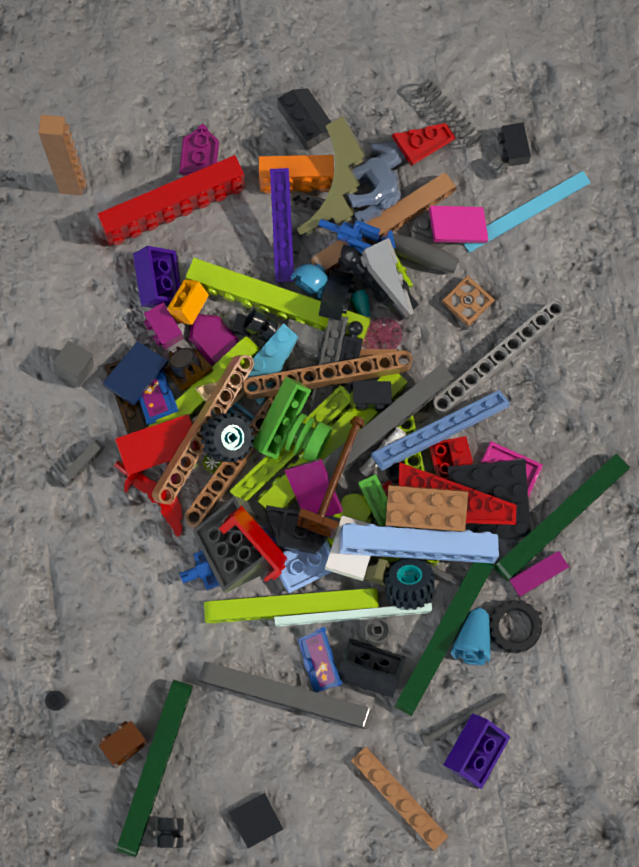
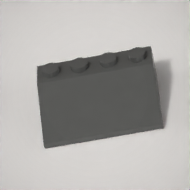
[193,496,273,593]

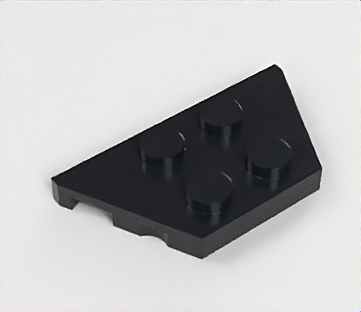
[266,505,341,554]

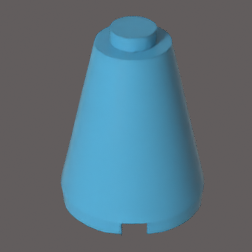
[451,608,491,665]

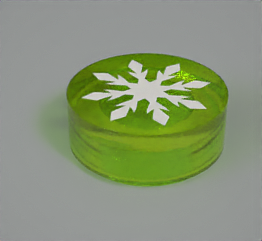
[203,455,222,473]

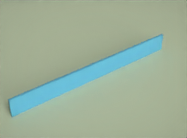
[463,171,591,253]

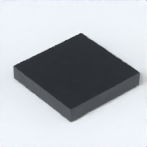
[229,793,284,849]

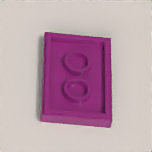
[285,458,343,516]

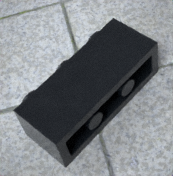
[318,269,355,321]

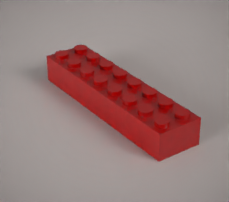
[97,155,246,246]

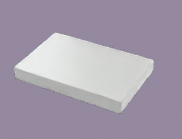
[325,516,379,581]

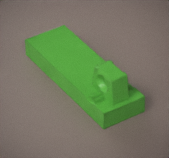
[358,474,401,528]

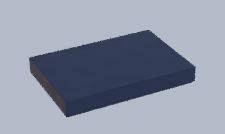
[103,341,168,406]

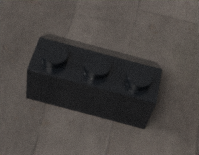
[277,88,331,150]
[338,639,406,698]

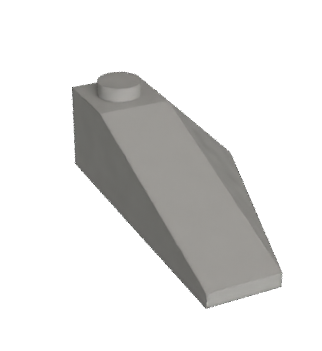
[361,238,414,317]

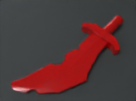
[114,460,183,537]

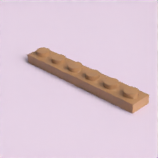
[351,747,449,851]

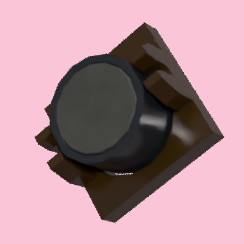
[163,346,213,392]

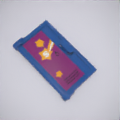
[139,370,179,425]
[298,627,342,693]

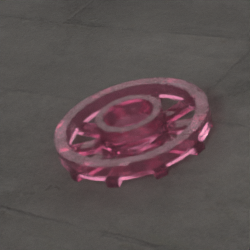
[367,318,402,349]

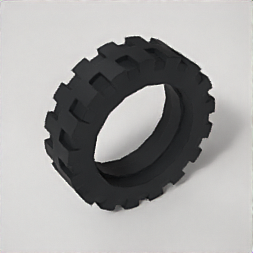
[489,599,542,654]

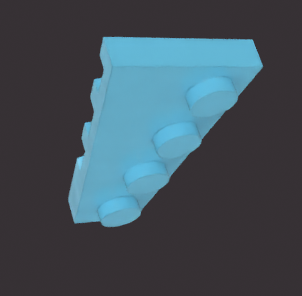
[242,323,299,406]

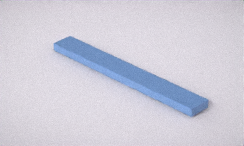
[371,390,510,470]

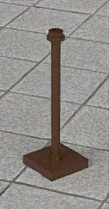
[297,416,364,539]

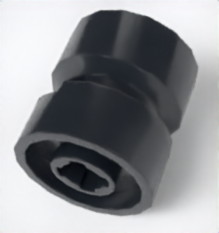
[243,308,278,342]
[157,818,184,848]

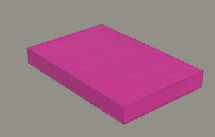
[429,206,488,243]
[481,441,543,497]

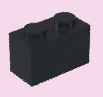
[498,122,531,166]
[350,381,392,411]

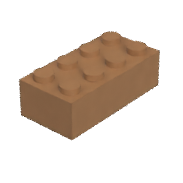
[386,485,468,532]

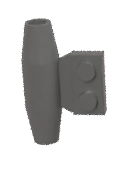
[393,215,459,273]

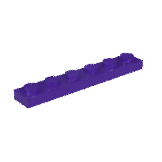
[270,168,294,282]

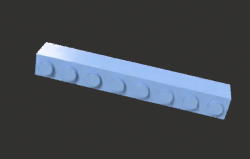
[339,523,499,564]

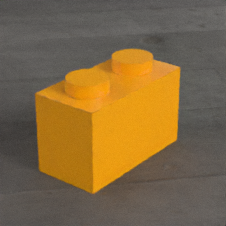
[167,279,209,325]

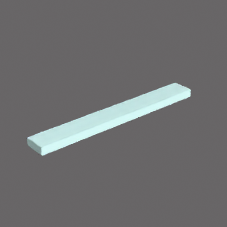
[274,603,432,627]

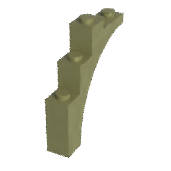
[297,116,365,236]

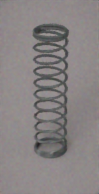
[417,79,483,148]

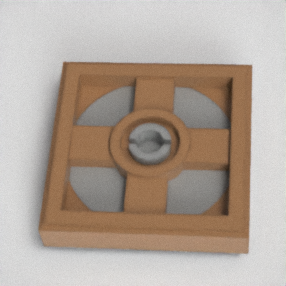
[441,275,495,327]

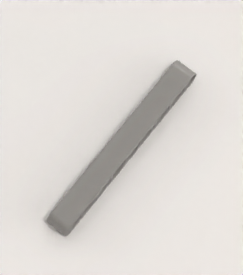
[433,300,564,416]

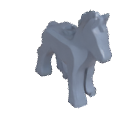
[347,141,405,223]

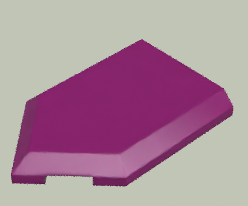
[179,123,219,176]
[189,314,240,367]

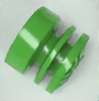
[285,413,332,461]

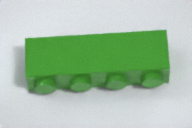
[253,377,311,459]

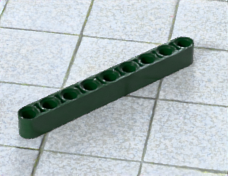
[494,454,630,582]
[394,562,495,717]
[116,679,193,858]

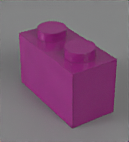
[143,302,184,350]

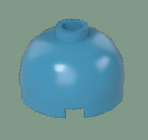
[291,263,328,299]

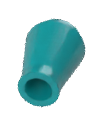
[351,290,371,317]

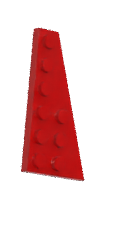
[399,462,516,525]

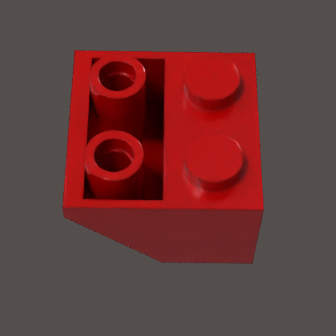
[429,436,473,480]

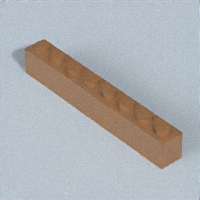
[39,115,86,195]

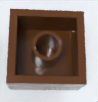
[98,721,149,768]

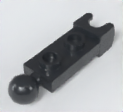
[334,321,363,391]

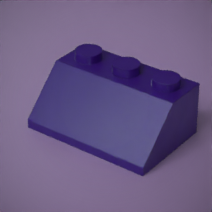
[133,246,181,308]
[443,713,510,789]

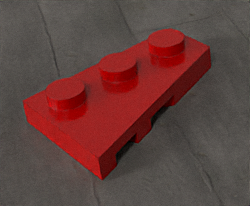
[391,123,456,167]

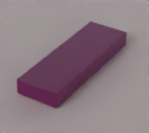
[509,551,569,598]

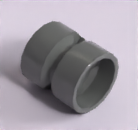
[364,617,391,647]

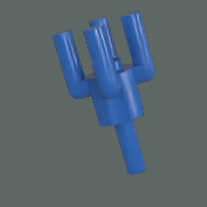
[318,219,381,255]

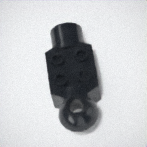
[338,244,419,322]

